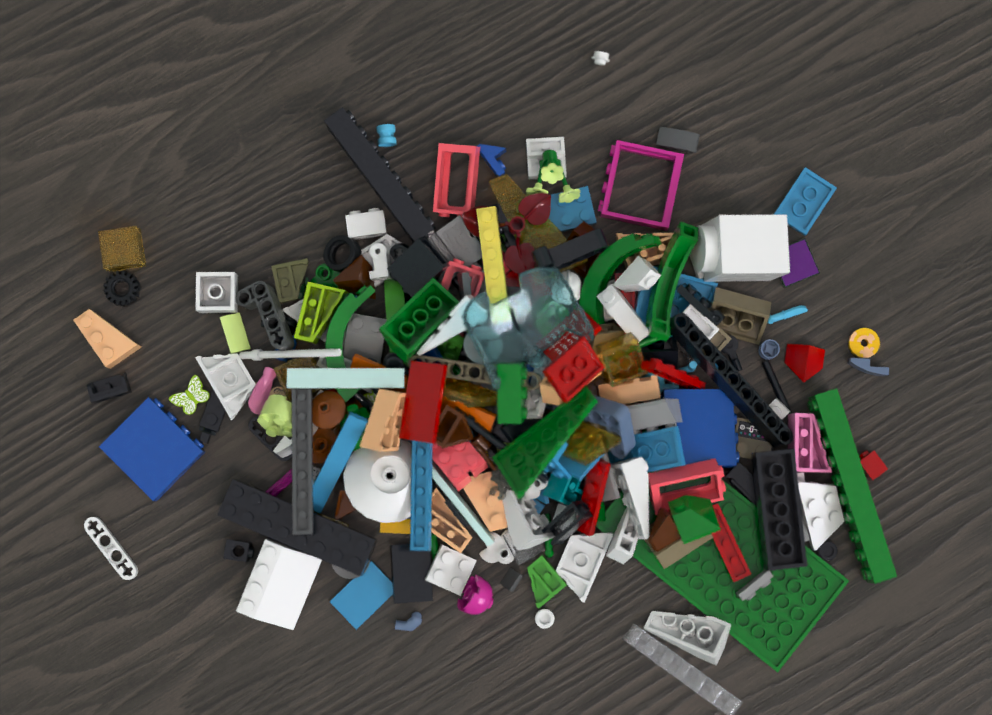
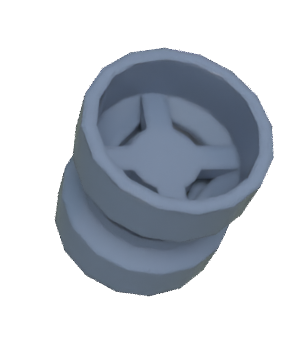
[758,339,780,360]

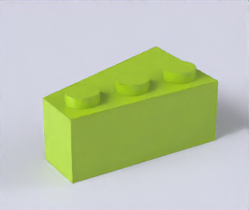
[294,282,348,344]

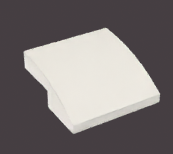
[526,137,566,180]

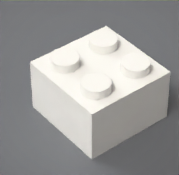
[196,272,238,313]

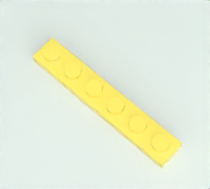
[476,206,511,324]

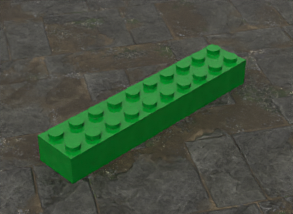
[807,389,897,584]

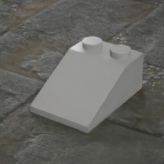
[343,313,387,364]

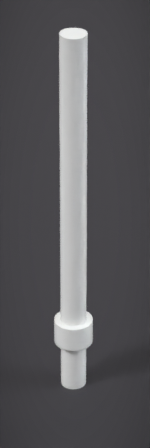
[239,348,342,361]

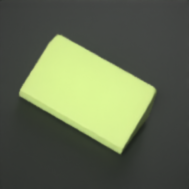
[220,312,251,354]

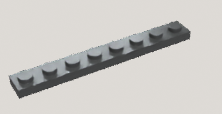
[292,389,313,535]

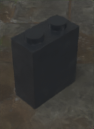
[387,236,450,297]

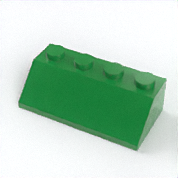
[379,278,460,363]

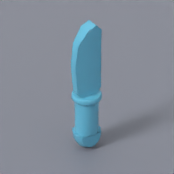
[767,305,808,324]

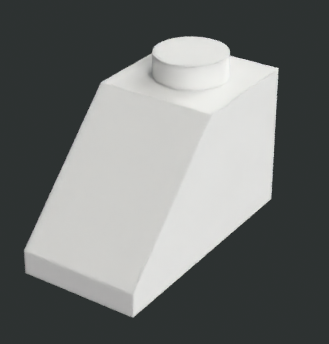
[613,256,661,292]

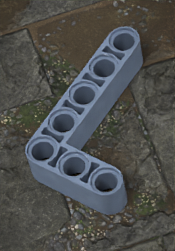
[545,395,636,459]

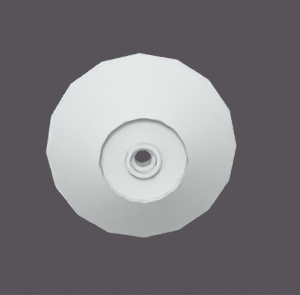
[343,439,412,523]

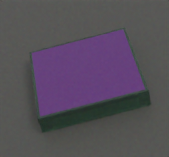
[779,238,820,288]

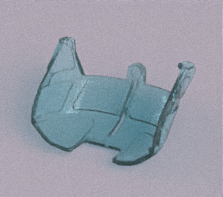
[462,267,594,390]

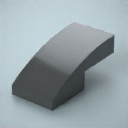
[656,127,700,153]

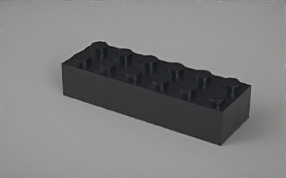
[751,449,808,571]

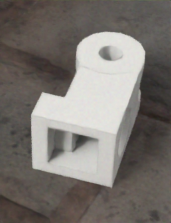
[369,243,392,282]

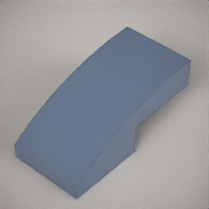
[847,358,889,377]

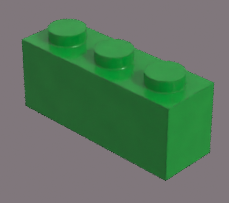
[497,362,528,424]

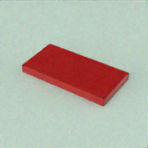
[399,361,447,444]

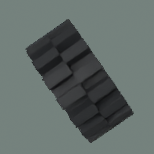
[103,271,141,307]

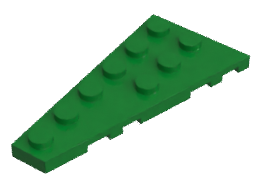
[492,386,598,500]

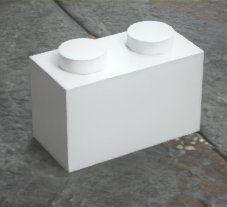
[345,208,387,240]

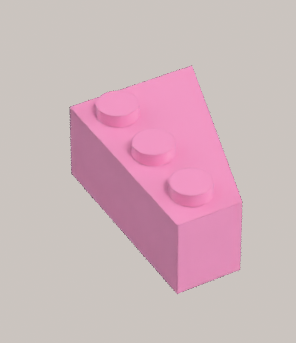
[788,413,832,473]

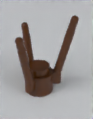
[470,433,496,471]

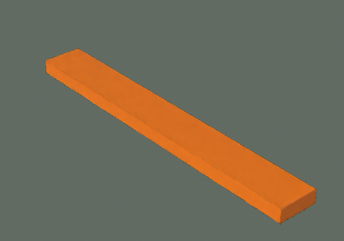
[350,354,497,432]

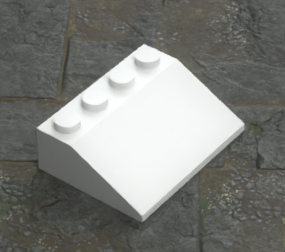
[236,537,322,630]

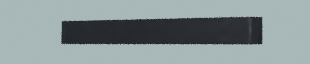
[670,313,793,448]

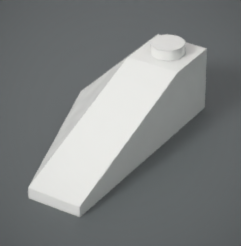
[417,295,488,356]

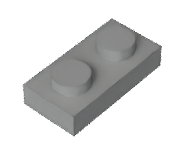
[735,569,773,601]

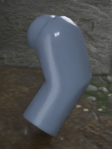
[395,612,422,631]

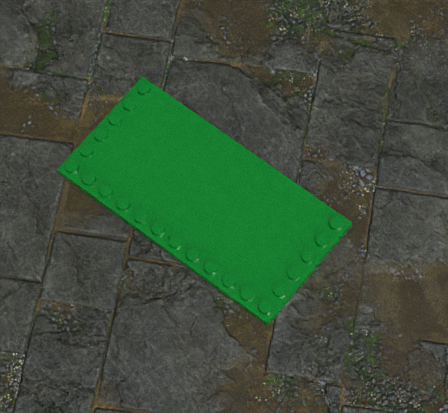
[596,469,849,673]

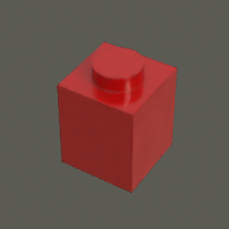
[859,450,888,481]

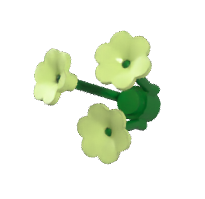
[526,150,581,203]

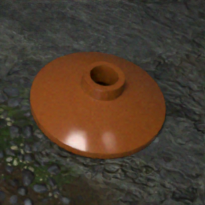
[312,391,346,429]
[313,428,337,464]

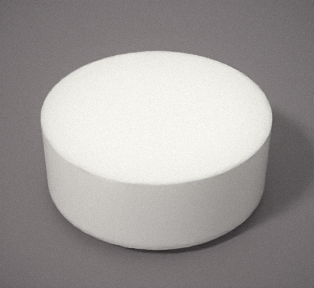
[535,609,554,629]

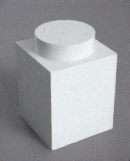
[692,215,790,282]

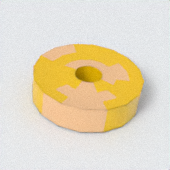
[848,328,880,358]

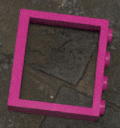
[598,140,684,231]

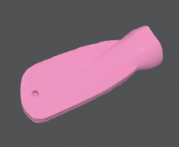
[248,367,278,415]

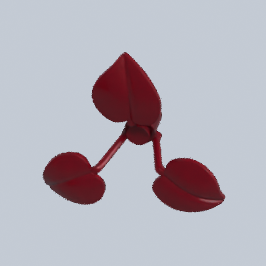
[462,193,551,277]

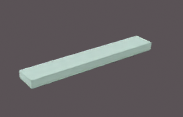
[287,368,405,389]
[432,461,495,546]

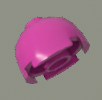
[457,575,494,615]

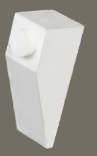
[596,284,649,345]
[606,507,638,564]

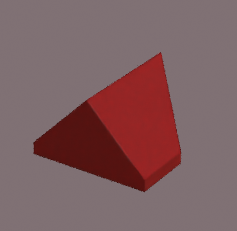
[784,344,825,383]

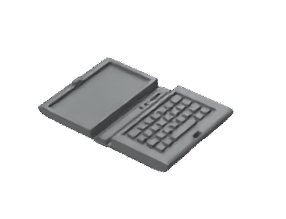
[427,215,482,283]

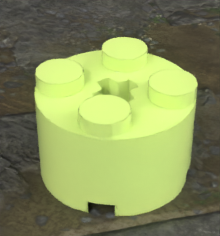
[257,394,292,437]

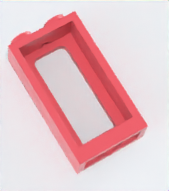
[433,143,480,217]
[440,258,485,337]
[648,458,726,515]

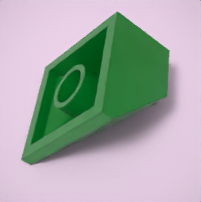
[668,495,721,544]

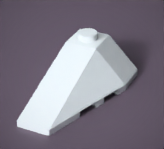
[611,457,649,540]
[497,471,555,551]
[644,611,731,666]

